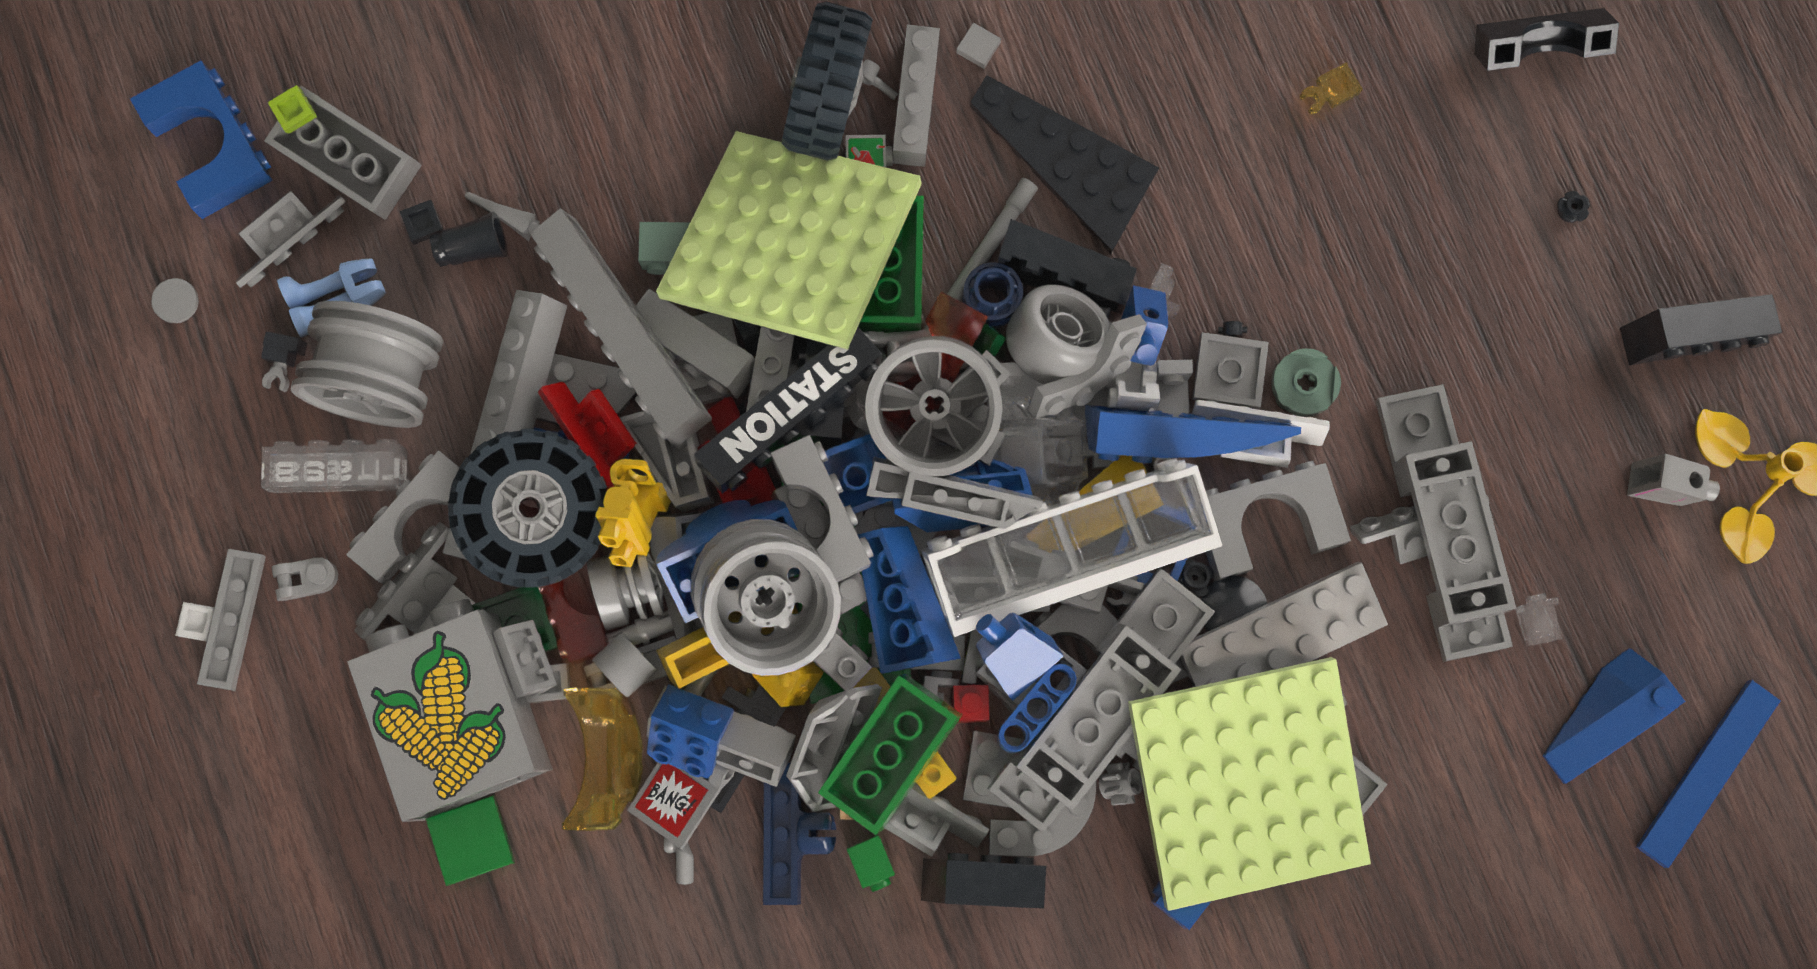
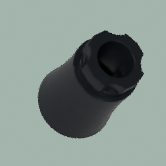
[430,211,508,267]

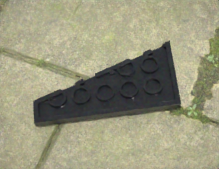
[970,75,1159,254]

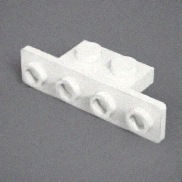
[1192,400,1330,468]

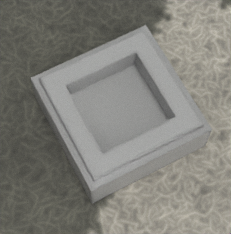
[956,22,1001,69]

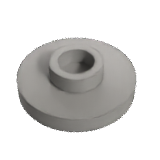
[151,278,199,323]

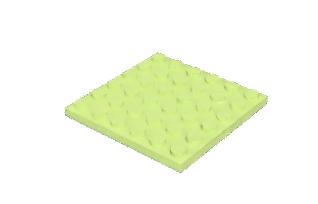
[656,131,922,349]
[1128,657,1371,911]

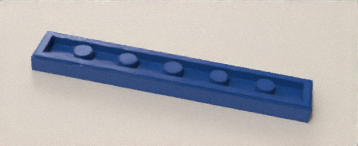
[1636,680,1781,868]

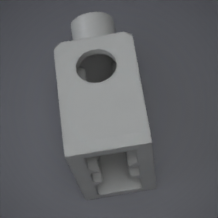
[1627,454,1720,506]

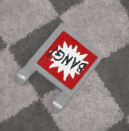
[627,763,735,849]

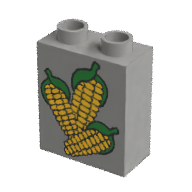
[347,599,553,822]

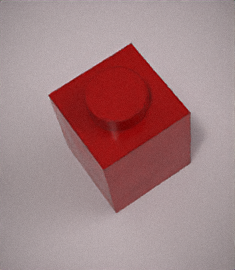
[952,685,989,723]

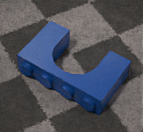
[130,61,273,219]

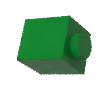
[847,835,895,892]

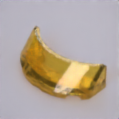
[562,688,643,831]

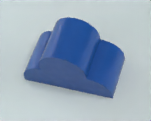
[656,500,799,623]

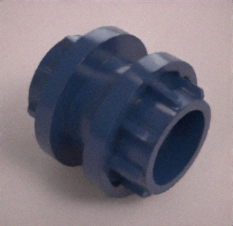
[962,262,1023,328]

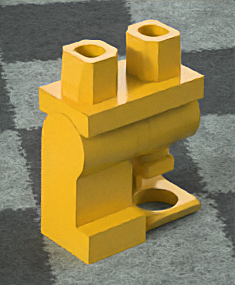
[595,459,671,567]

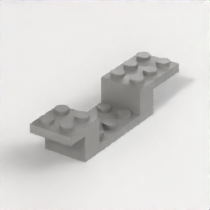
[1376,385,1516,662]
[987,568,1215,833]

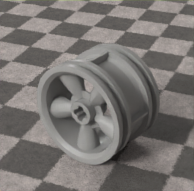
[865,336,1002,476]

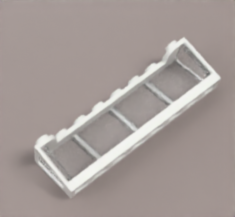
[920,458,1222,637]

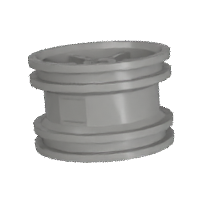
[291,301,444,428]
[691,519,841,676]

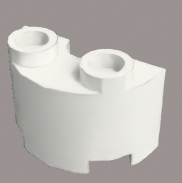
[1106,362,1160,411]

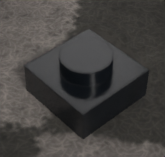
[400,200,444,245]

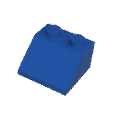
[823,434,891,514]

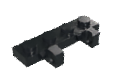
[707,684,787,813]

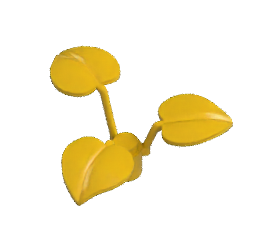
[1695,409,1817,564]

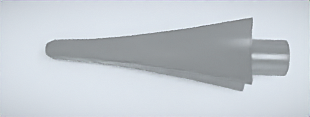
[465,192,540,241]

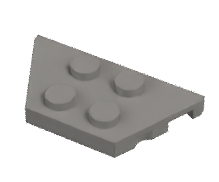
[536,354,637,425]

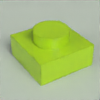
[268,85,317,134]

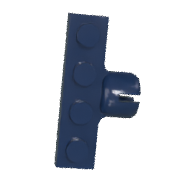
[763,763,836,905]

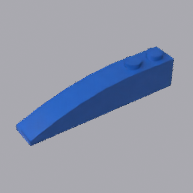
[1085,405,1302,463]

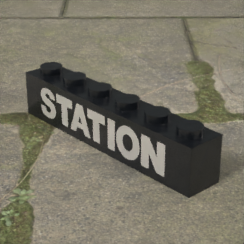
[694,327,882,494]

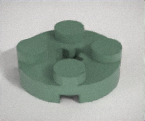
[1271,348,1341,417]

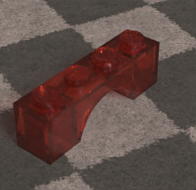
[883,291,988,431]
[538,579,609,665]

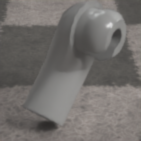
[664,837,694,885]

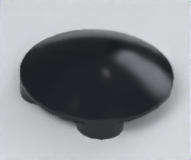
[1201,575,1267,631]

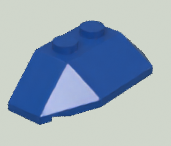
[891,459,1033,533]

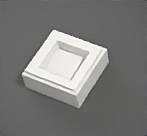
[175,602,215,642]

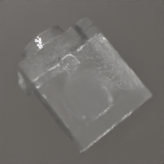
[1150,263,1181,319]
[1516,593,1563,647]

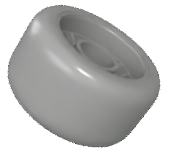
[1006,285,1110,384]

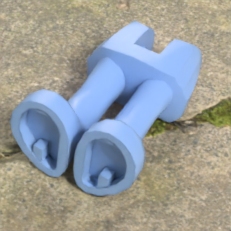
[277,259,386,338]

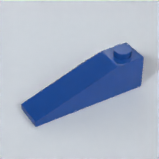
[1543,648,1686,784]

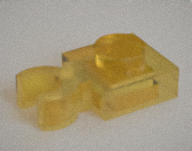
[1299,62,1363,114]

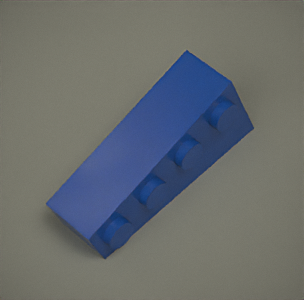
[857,526,961,674]

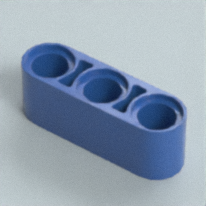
[997,664,1077,753]

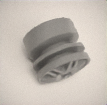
[587,553,664,631]

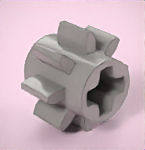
[1099,762,1142,806]

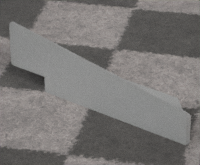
[867,457,1043,529]

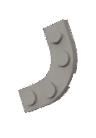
[1028,314,1147,419]
[989,781,1096,856]

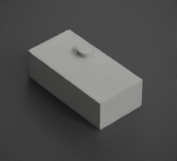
[264,86,422,220]

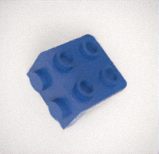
[647,684,734,779]

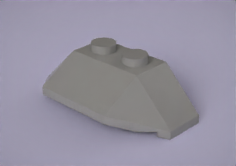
[786,684,882,812]

